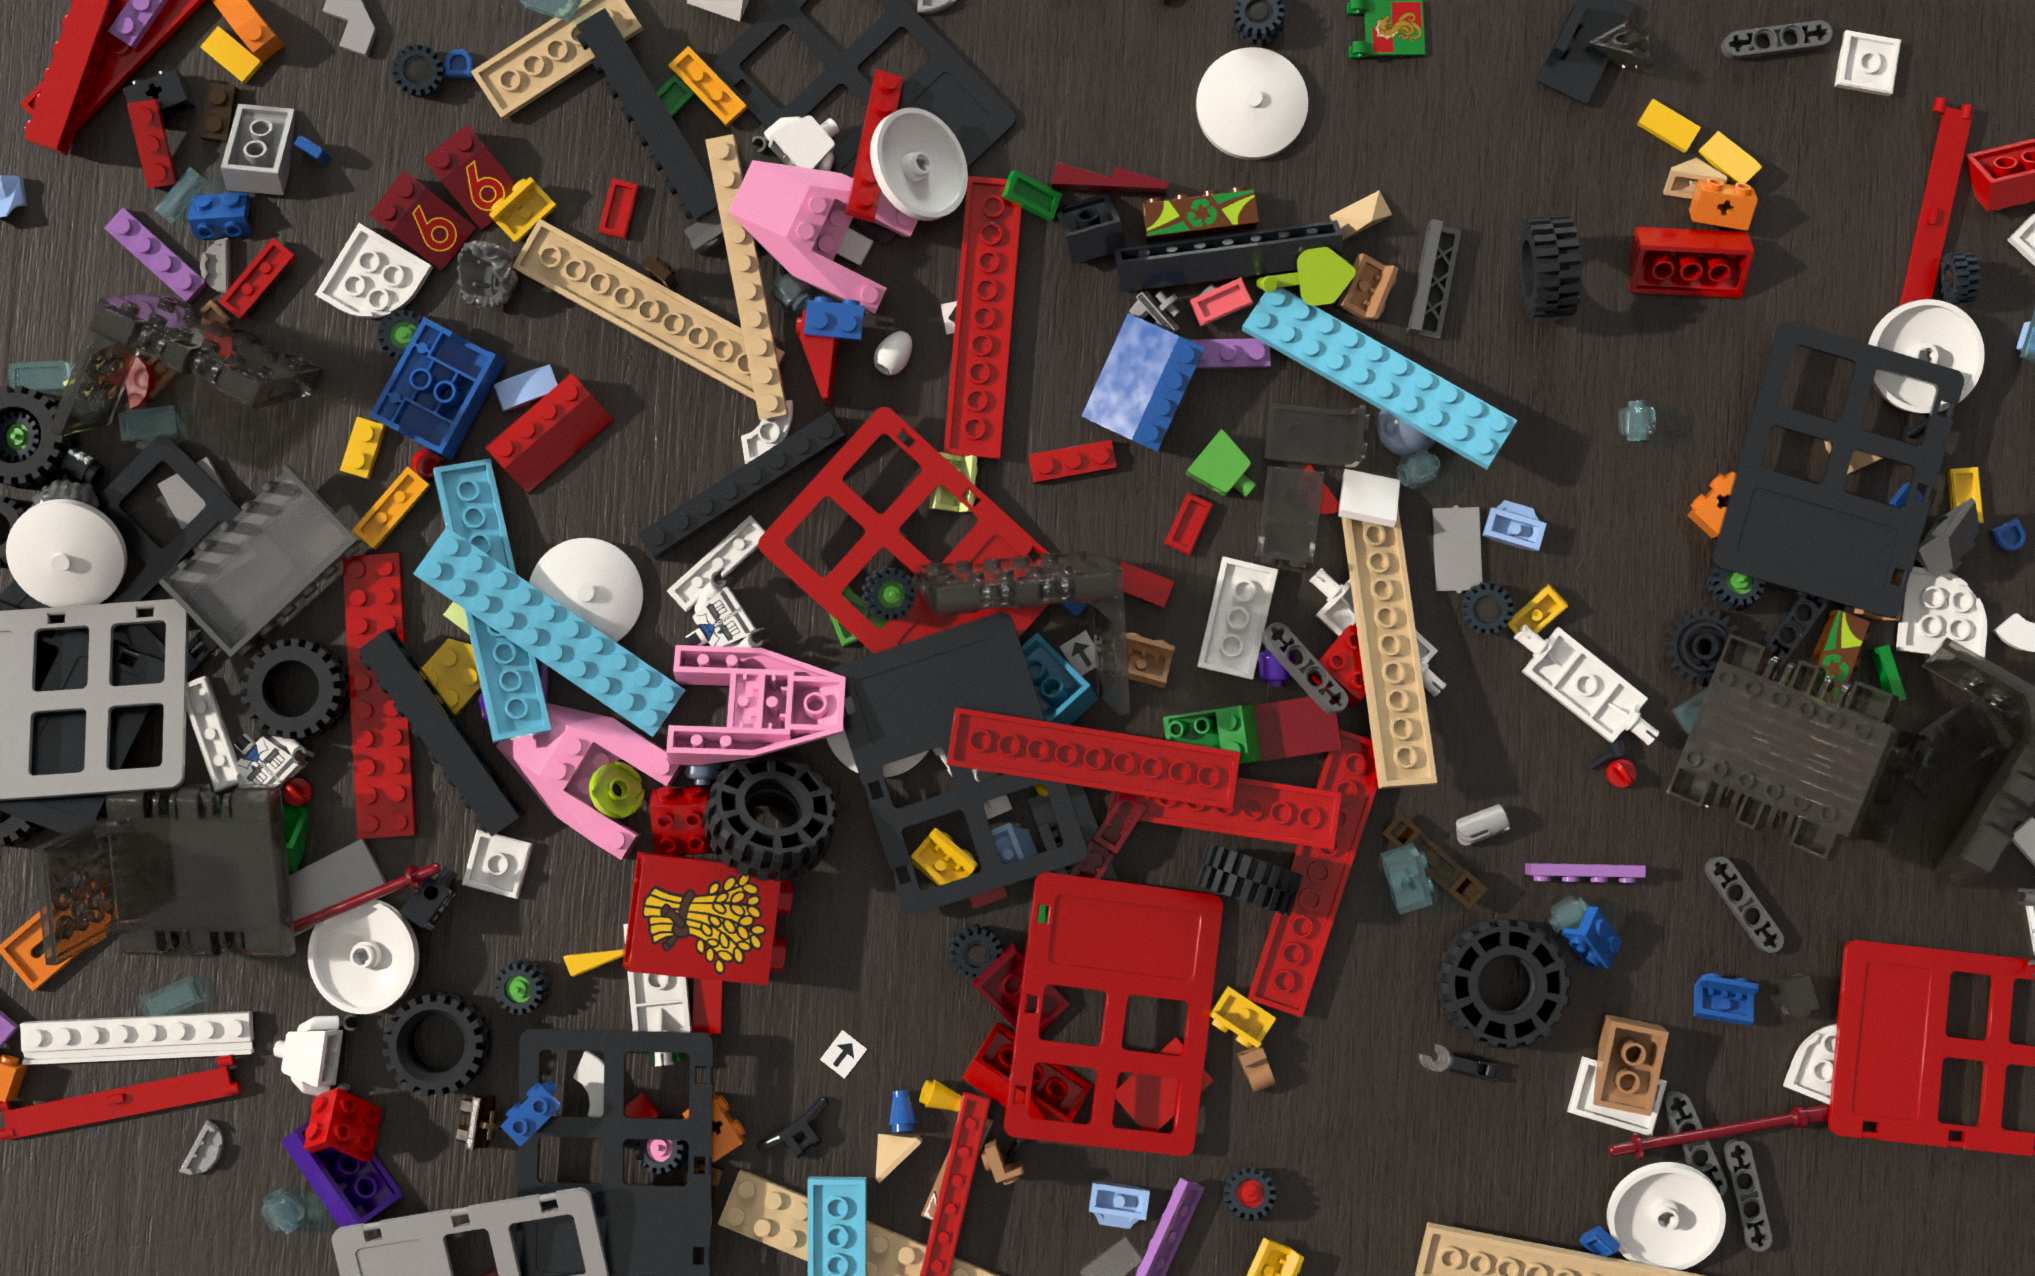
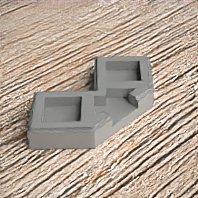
[323,0,377,57]

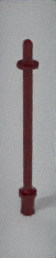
[240,863,441,956]
[1608,1103,1829,1160]

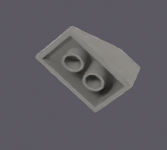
[221,104,295,195]

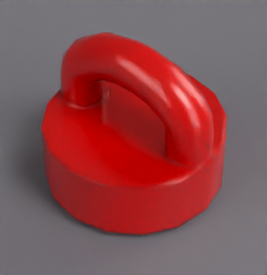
[411,448,442,478]
[1606,759,1636,788]
[282,777,314,806]

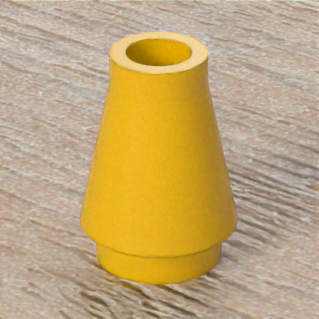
[919,1080,962,1112]

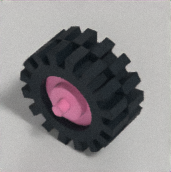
[634,1139,689,1174]

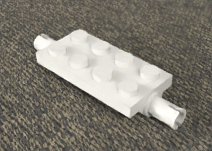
[1309,568,1447,697]
[1514,624,1660,745]
[623,924,692,1066]

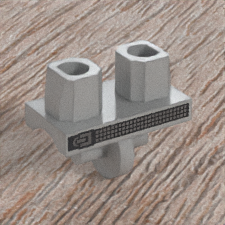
[1129,291,1180,334]

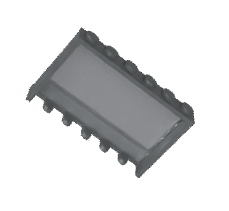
[159,465,363,657]

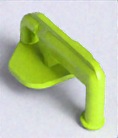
[1256,247,1356,306]

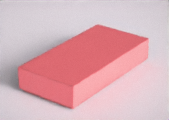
[1190,278,1253,327]

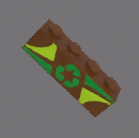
[1141,186,1259,243]
[1791,610,1870,729]

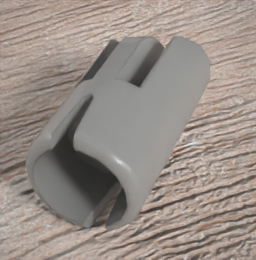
[1456,804,1510,846]

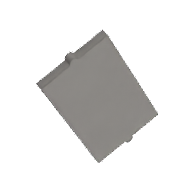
[1432,505,1482,594]

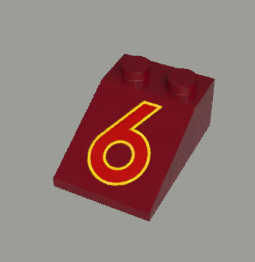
[423,124,516,231]
[368,170,477,272]

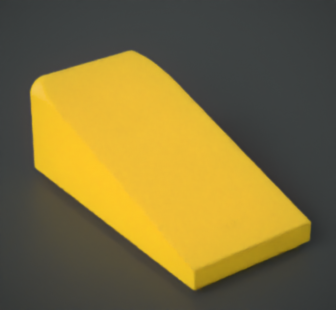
[1698,131,1762,185]
[1508,584,1568,634]
[563,949,625,977]

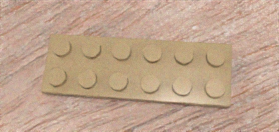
[471,0,643,120]

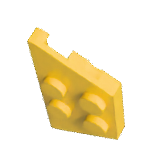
[422,638,481,716]

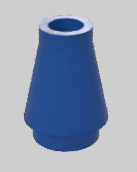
[889,1090,917,1133]

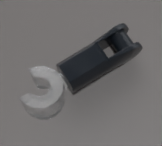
[1419,1044,1500,1082]

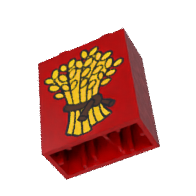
[623,851,793,985]

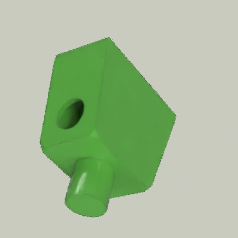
[1185,429,1256,497]

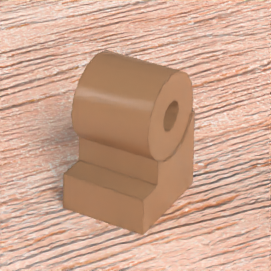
[1237,1046,1275,1093]

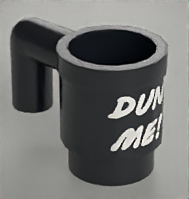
[59,447,105,486]

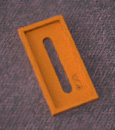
[0,873,124,992]

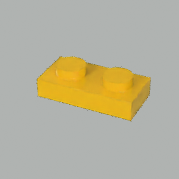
[340,417,386,480]

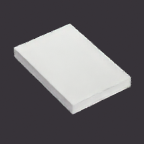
[1567,1056,1667,1137]

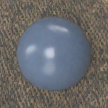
[1377,410,1436,457]

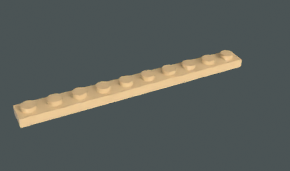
[705,134,789,420]

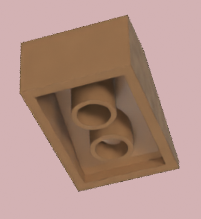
[1593,1014,1669,1116]

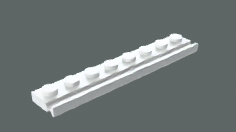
[20,1011,255,1065]

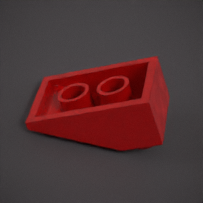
[796,310,839,407]

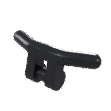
[757,1097,829,1159]

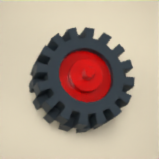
[1223,1167,1276,1222]

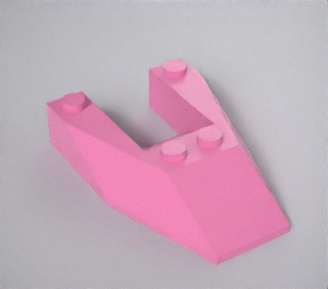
[728,160,918,314]
[666,645,846,765]
[496,703,684,860]

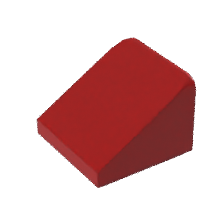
[625,1092,661,1118]

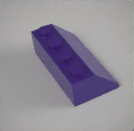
[281,1121,404,1227]

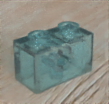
[1380,843,1434,915]

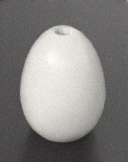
[874,331,912,375]

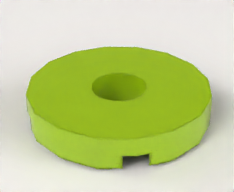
[589,762,644,819]

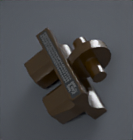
[456,1095,503,1150]

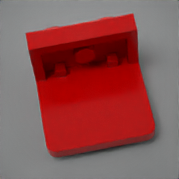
[1310,625,1366,708]
[649,785,712,855]
[303,1088,381,1162]

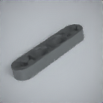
[1721,20,1833,60]
[1262,622,1348,715]
[1705,856,1784,953]
[1662,1091,1727,1196]
[1723,1139,1772,1252]

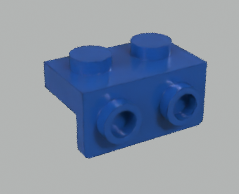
[187,192,252,239]
[804,297,866,342]
[1562,906,1622,969]
[1693,973,1759,1026]
[500,1080,561,1146]

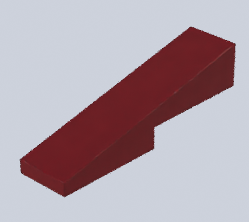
[1051,162,1169,195]
[1068,793,1147,879]

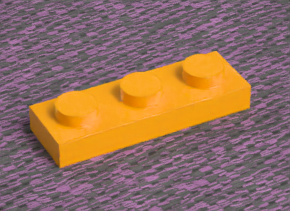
[668,46,747,127]
[352,466,431,550]

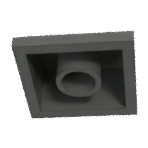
[1915,498,1980,578]

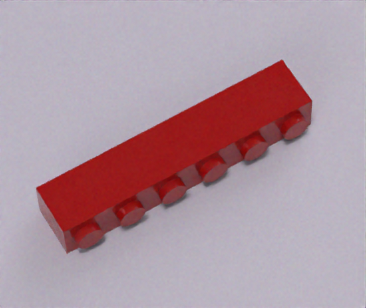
[24,0,122,156]

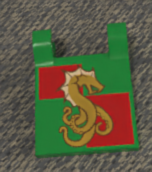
[1346,0,1425,59]

